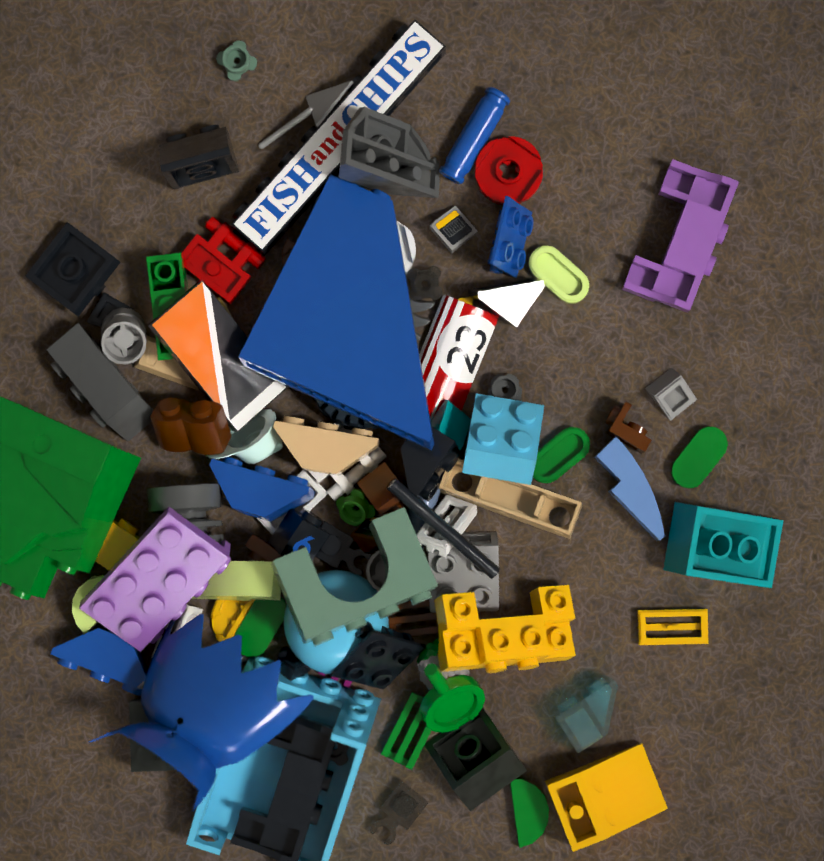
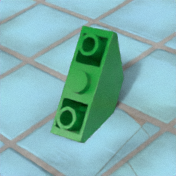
[146,253,189,361]

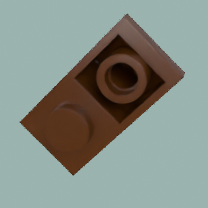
[357,462,407,516]

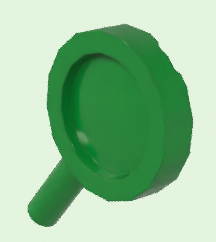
[420,663,486,733]

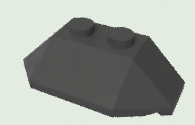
[339,107,440,198]

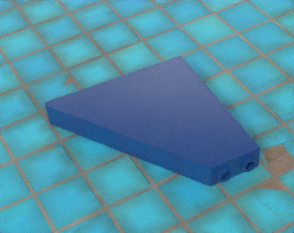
[239,174,434,450]

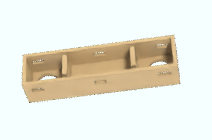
[439,458,582,539]

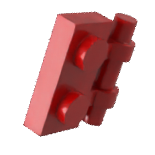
[182,217,266,304]

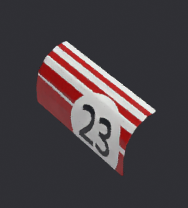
[419,295,499,420]

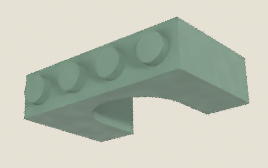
[271,507,438,646]

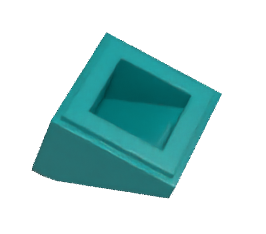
[431,400,471,451]

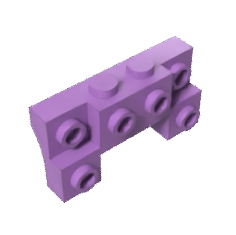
[622,159,739,313]

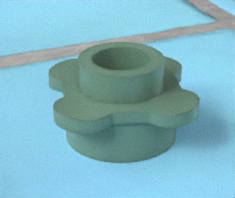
[217,41,257,81]

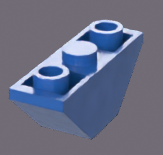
[209,457,315,522]
[51,627,148,696]

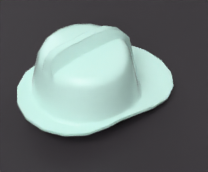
[206,409,283,464]

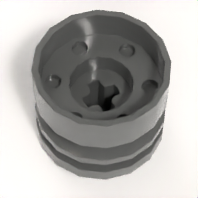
[147,484,224,544]

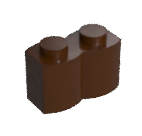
[150,398,232,455]

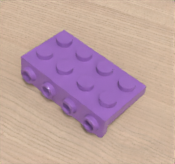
[79,507,231,652]

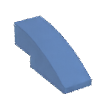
[594,437,665,541]

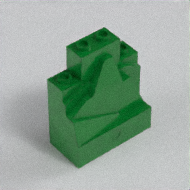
[0,396,141,600]

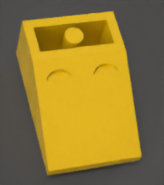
[545,743,668,852]

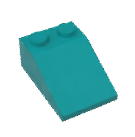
[663,502,784,588]

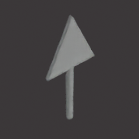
[258,80,353,149]

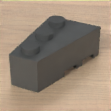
[47,323,154,442]

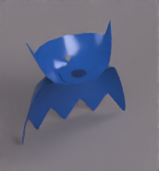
[89,614,314,811]

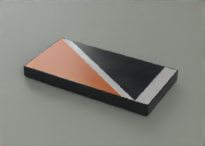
[148,280,287,432]

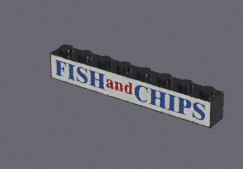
[231,20,446,256]

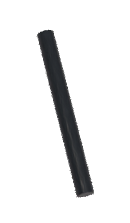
[386,478,500,579]

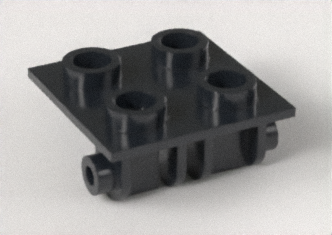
[330,621,426,689]

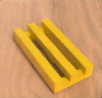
[637,609,709,645]

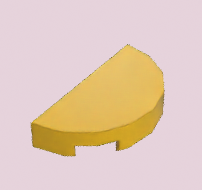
[211,599,255,642]

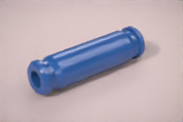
[439,87,510,184]

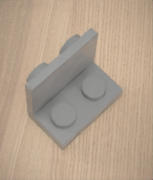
[428,532,499,612]

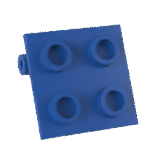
[487,196,533,278]

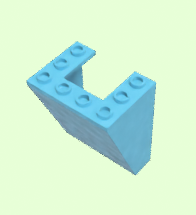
[186,657,381,861]

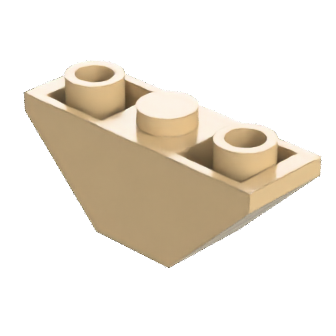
[273,416,379,476]

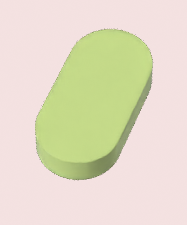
[529,246,589,304]

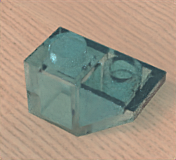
[554,677,618,753]

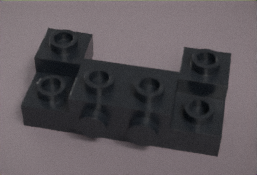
[230,715,336,861]

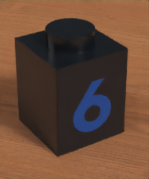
[268,508,329,560]

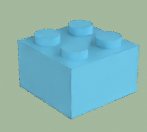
[462,393,544,485]

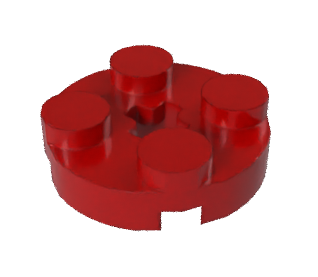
[475,136,543,205]

